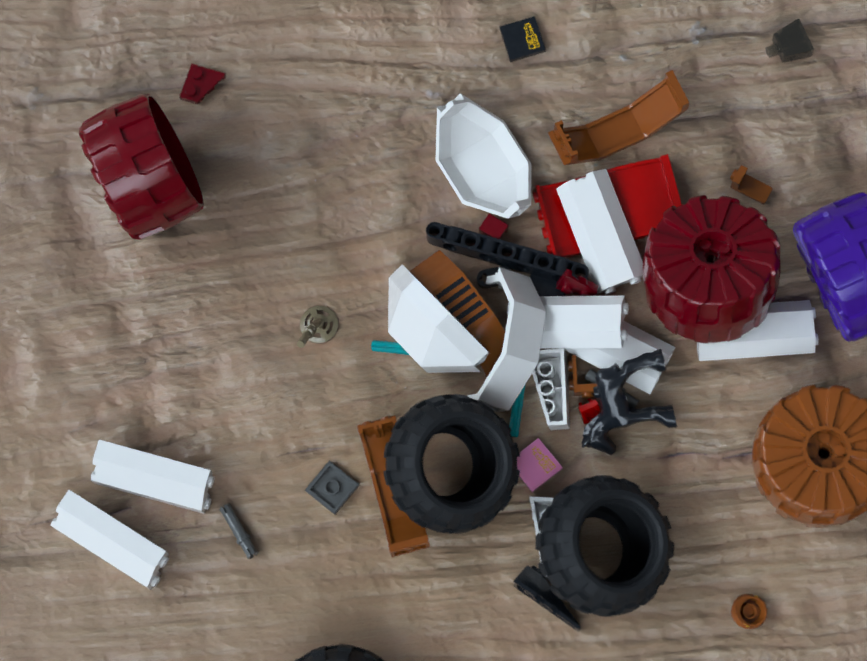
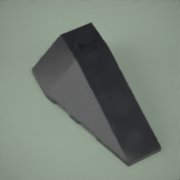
[513,565,581,632]

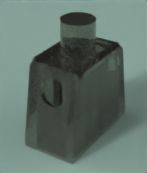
[765,19,814,63]

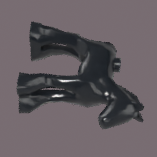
[582,349,677,455]

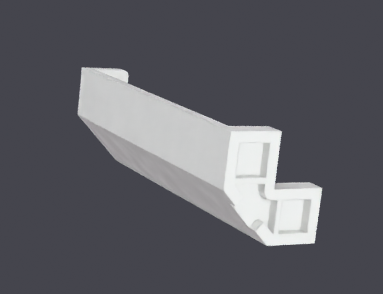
[556,169,643,295]
[507,295,629,349]
[564,295,675,394]
[697,300,819,361]
[91,440,214,514]
[51,490,169,590]

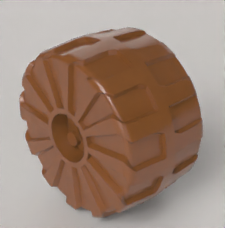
[752,384,867,528]

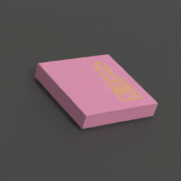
[517,438,563,493]

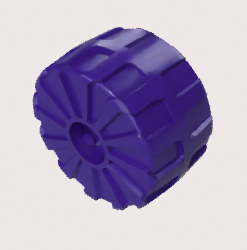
[793,192,867,342]

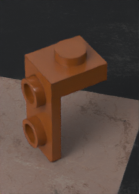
[730,165,773,204]
[568,355,597,399]

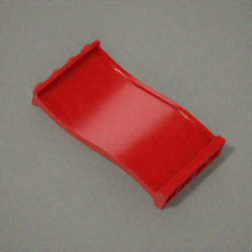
[532,154,682,258]

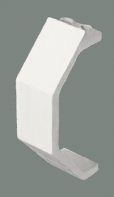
[467,267,546,412]

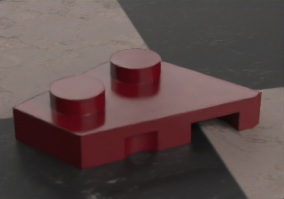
[179,64,226,105]
[556,269,598,296]

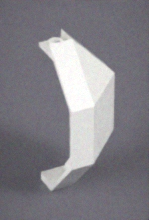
[436,93,532,218]
[388,264,489,373]

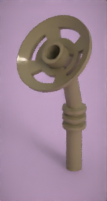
[297,306,338,348]

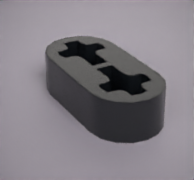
[477,266,511,289]

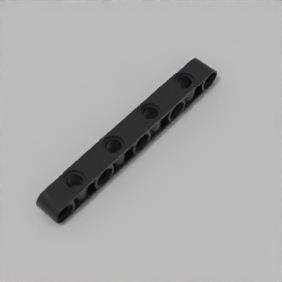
[426,222,589,281]

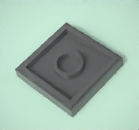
[305,460,360,515]

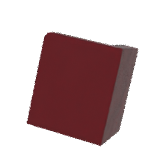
[479,213,508,239]

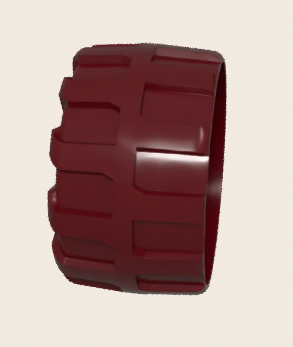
[79,94,204,240]
[643,195,781,344]

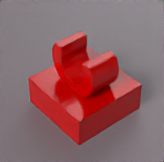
[578,398,601,425]

